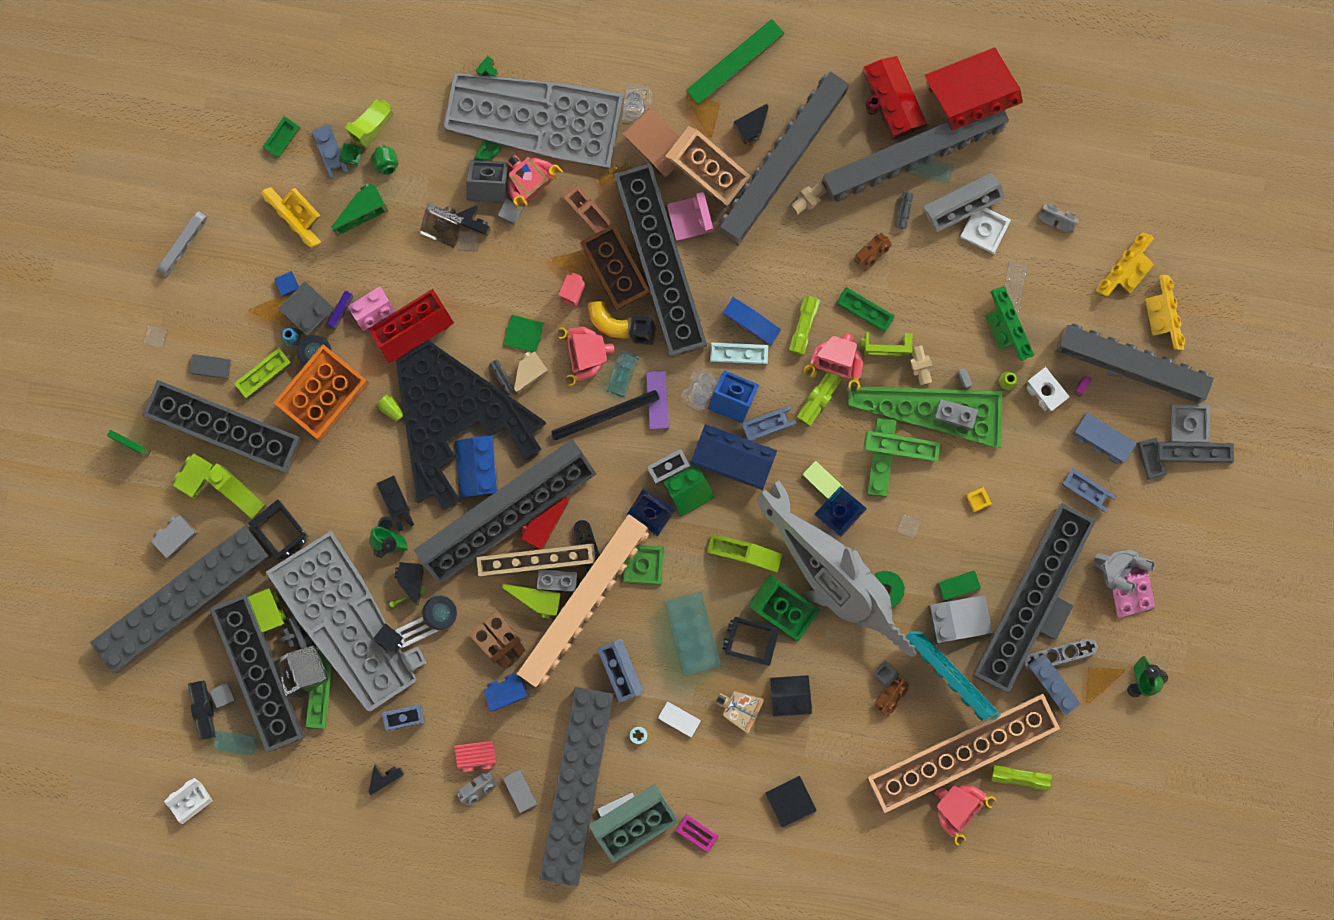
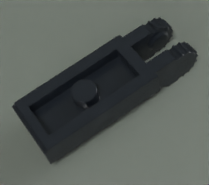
[377,476,414,532]

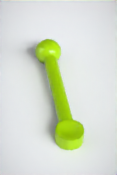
[389,586,426,609]

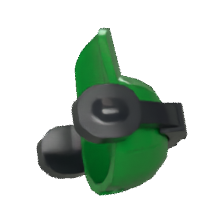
[369,516,408,558]
[1127,656,1168,697]

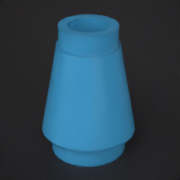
[282,327,301,346]

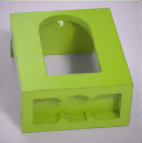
[860,332,913,357]

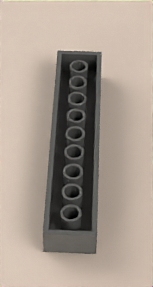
[719,71,849,246]
[822,110,1009,202]
[614,163,707,358]
[414,439,596,585]
[972,503,1096,693]
[90,525,271,673]
[540,687,614,886]

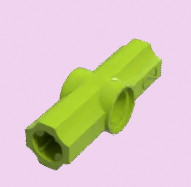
[797,372,842,426]

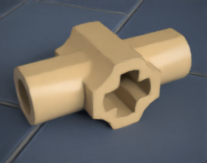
[790,182,827,215]
[910,345,933,385]

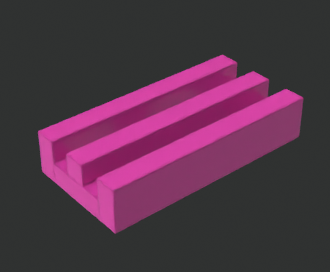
[676,814,718,852]

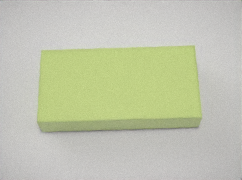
[802,461,843,501]

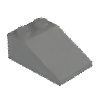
[928,595,993,644]

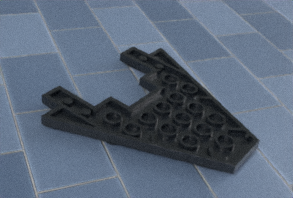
[396,340,547,510]

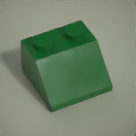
[663,465,715,516]

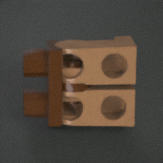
[469,610,526,669]

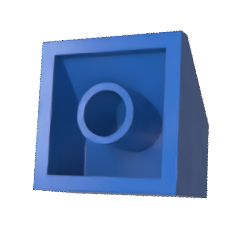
[708,370,759,423]

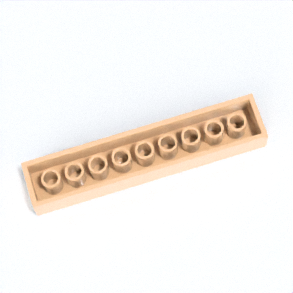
[517,515,649,687]
[867,694,1060,813]

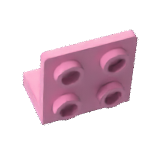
[667,192,713,241]
[1112,568,1155,618]

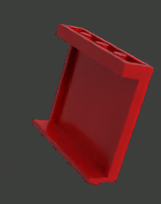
[925,47,1023,131]

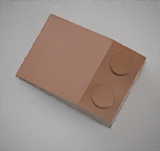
[622,107,680,177]

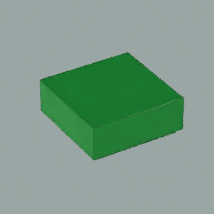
[339,142,362,167]

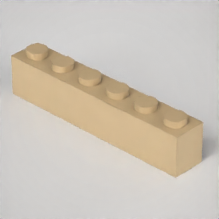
[476,544,596,577]

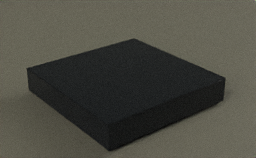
[765,776,817,828]

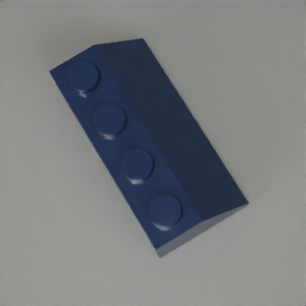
[690,424,777,490]

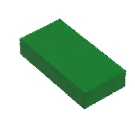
[263,116,301,158]
[938,570,981,601]

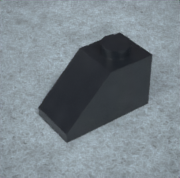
[733,104,769,145]
[394,562,424,606]

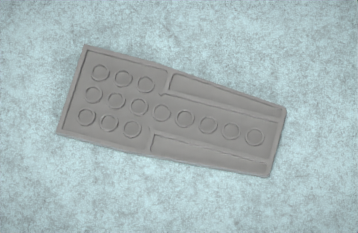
[444,73,624,169]
[266,531,416,711]

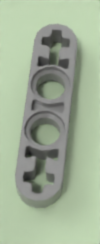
[157,211,208,277]
[1024,638,1098,671]

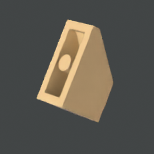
[514,351,549,394]

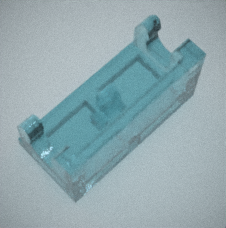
[214,730,257,756]

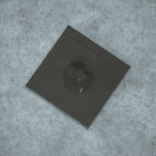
[420,203,464,248]

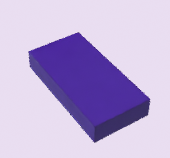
[328,291,354,329]

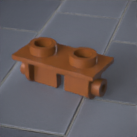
[854,233,892,271]
[875,677,909,716]

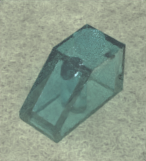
[607,350,640,398]

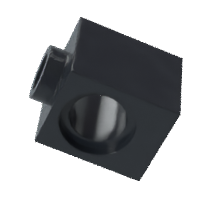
[629,316,656,345]
[372,623,403,654]

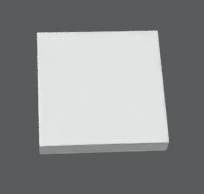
[960,208,1011,255]

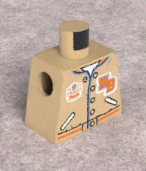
[715,691,764,733]

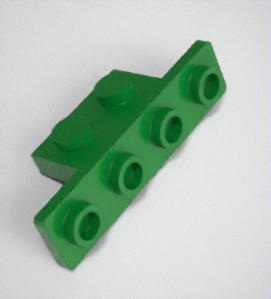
[985,286,1034,361]

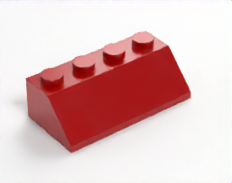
[862,56,928,140]
[368,289,454,364]

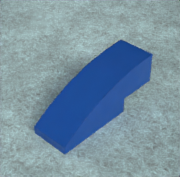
[723,297,781,346]

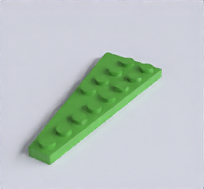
[848,386,1002,448]

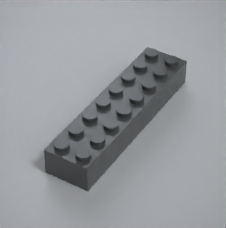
[1055,323,1214,404]
[143,380,302,474]
[210,594,305,752]

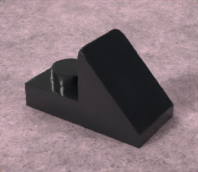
[451,205,491,236]
[369,765,405,795]

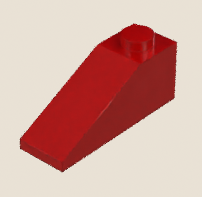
[520,498,570,550]

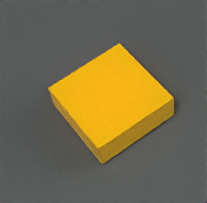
[966,487,991,512]

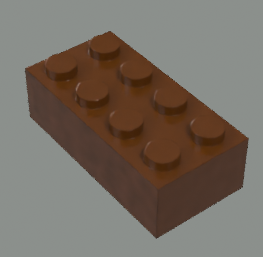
[580,224,650,311]

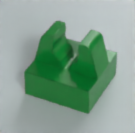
[476,55,498,77]

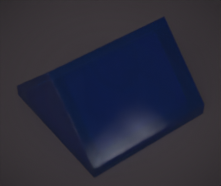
[814,486,867,537]
[627,488,675,536]

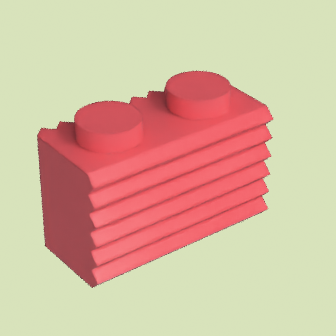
[558,273,586,307]
[455,740,497,772]

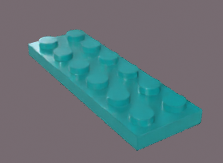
[905,631,1001,721]

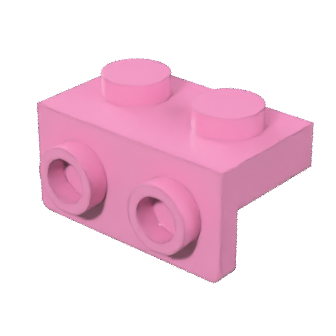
[348,286,395,331]

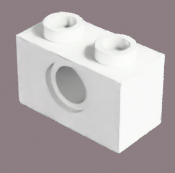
[1026,367,1069,413]

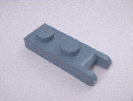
[312,124,349,179]
[742,406,797,441]
[1062,468,1116,513]

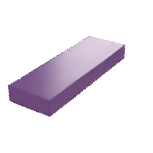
[646,371,669,430]

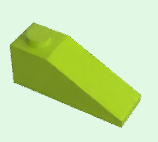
[503,584,561,619]

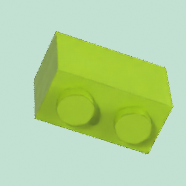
[173,453,214,499]
[248,588,287,633]

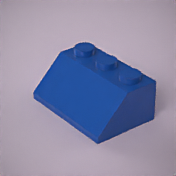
[455,436,498,498]

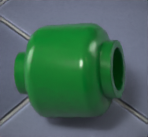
[371,145,399,175]

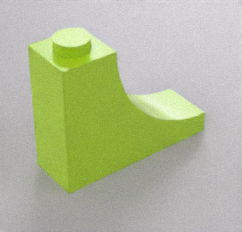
[345,99,393,150]
[204,463,266,519]
[707,534,783,573]

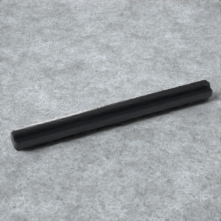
[551,390,660,440]

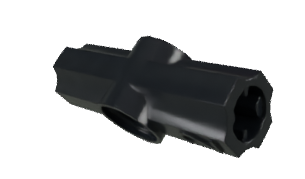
[188,680,217,740]

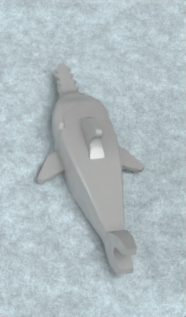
[757,480,917,657]

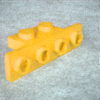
[261,187,321,248]
[1096,233,1154,297]
[1145,275,1185,351]

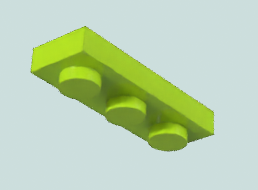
[234,348,291,399]

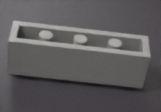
[923,173,1005,232]

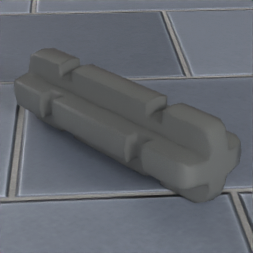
[896,192,913,229]
[489,360,515,395]

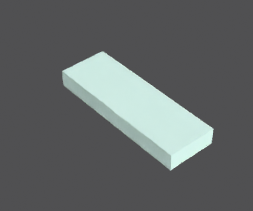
[710,343,768,365]

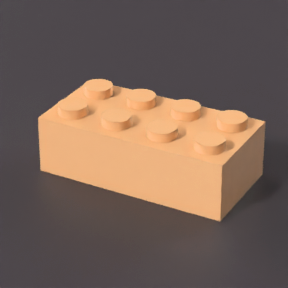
[665,126,750,206]

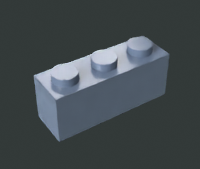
[1073,413,1136,465]
[597,638,644,703]
[1028,654,1081,715]

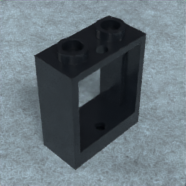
[248,499,309,560]
[722,617,780,666]

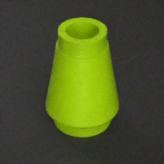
[999,372,1018,391]
[376,394,404,422]

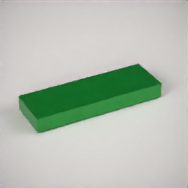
[836,287,895,333]

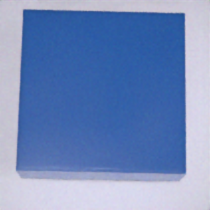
[275,271,299,296]

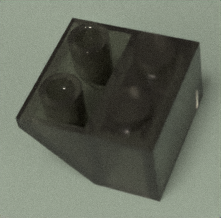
[274,646,328,698]

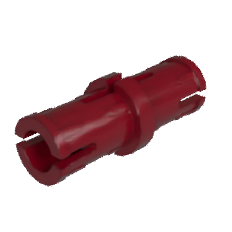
[865,95,881,115]

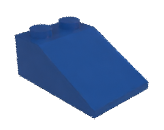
[484,673,529,711]

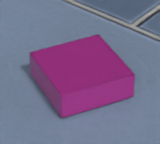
[1074,375,1092,397]

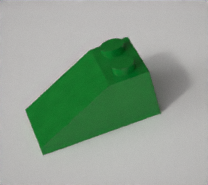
[331,184,388,236]
[748,575,820,641]

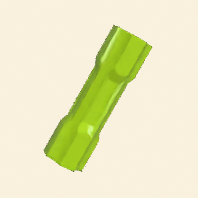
[788,295,820,355]
[991,765,1052,791]

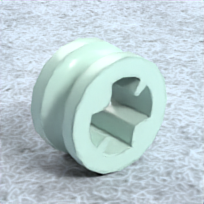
[630,727,648,744]

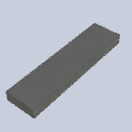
[1157,442,1234,463]

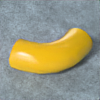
[588,301,629,339]

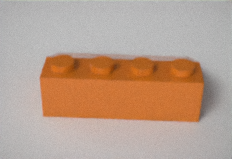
[274,344,369,442]

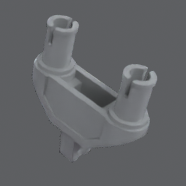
[1094,550,1156,594]

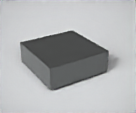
[872,661,900,688]

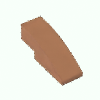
[560,183,613,234]

